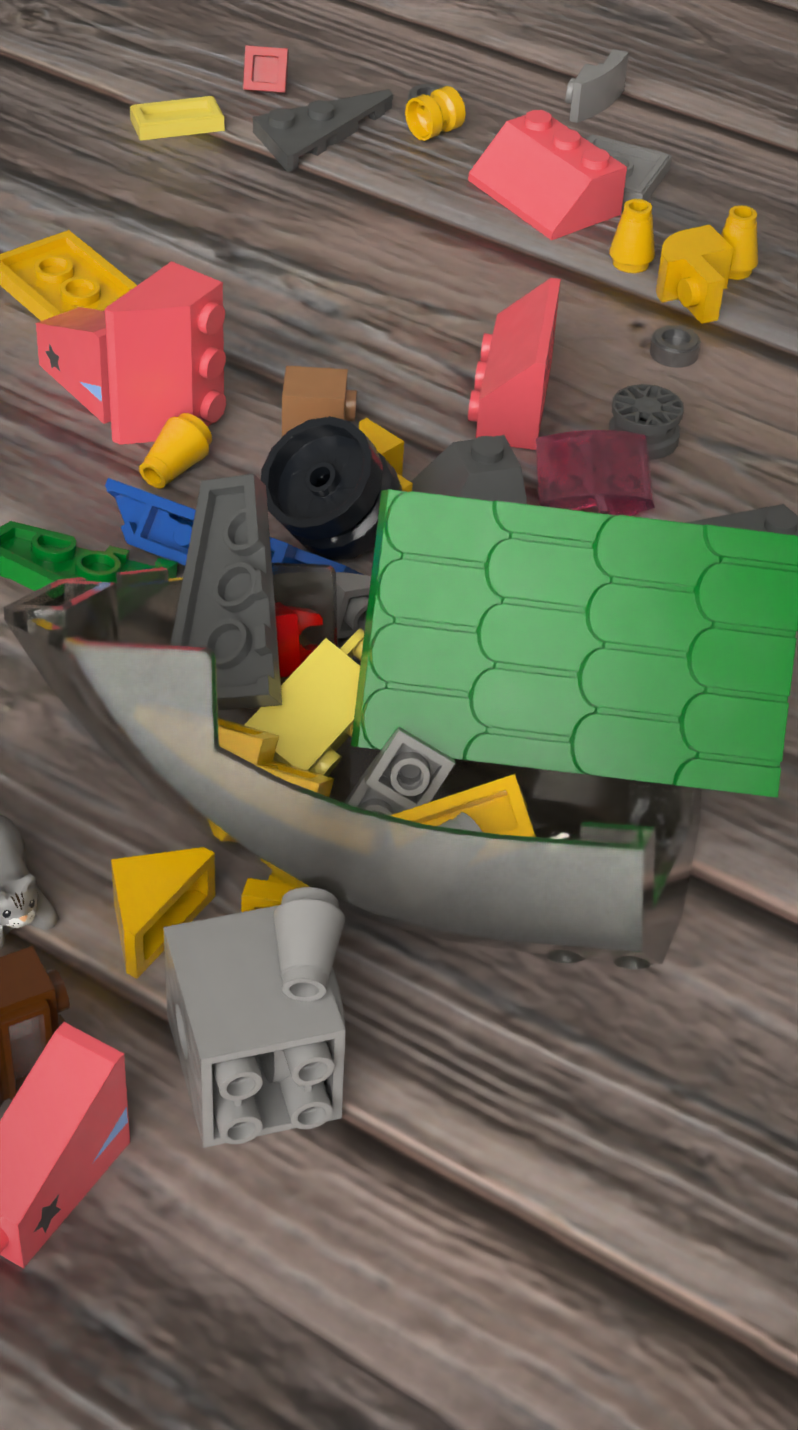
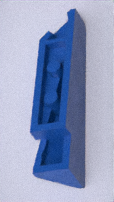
[105,478,363,575]

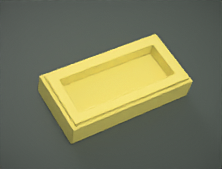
[130,96,225,141]

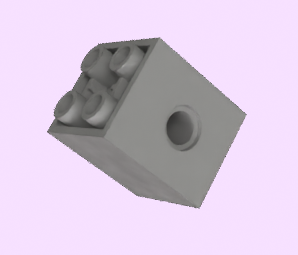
[163,905,346,1148]

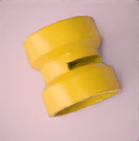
[405,86,466,141]

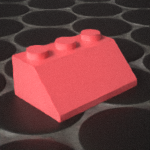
[468,110,627,240]
[105,261,226,445]
[468,278,561,450]

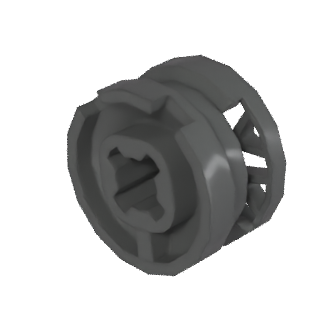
[608,384,684,460]

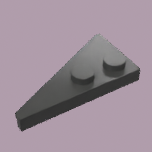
[253,89,393,172]

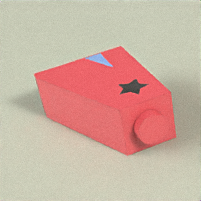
[36,307,111,424]
[0,1022,130,1269]

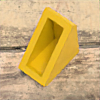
[111,847,216,979]

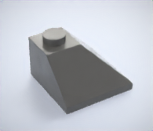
[411,435,527,504]

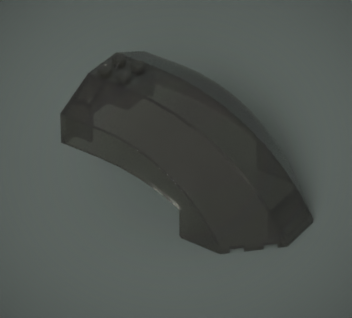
[3,563,702,969]

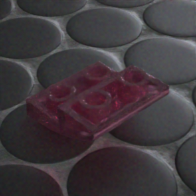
[536,430,655,516]

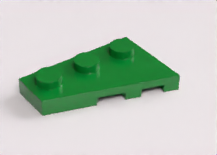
[0,521,178,626]

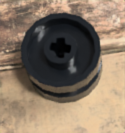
[261,416,402,561]

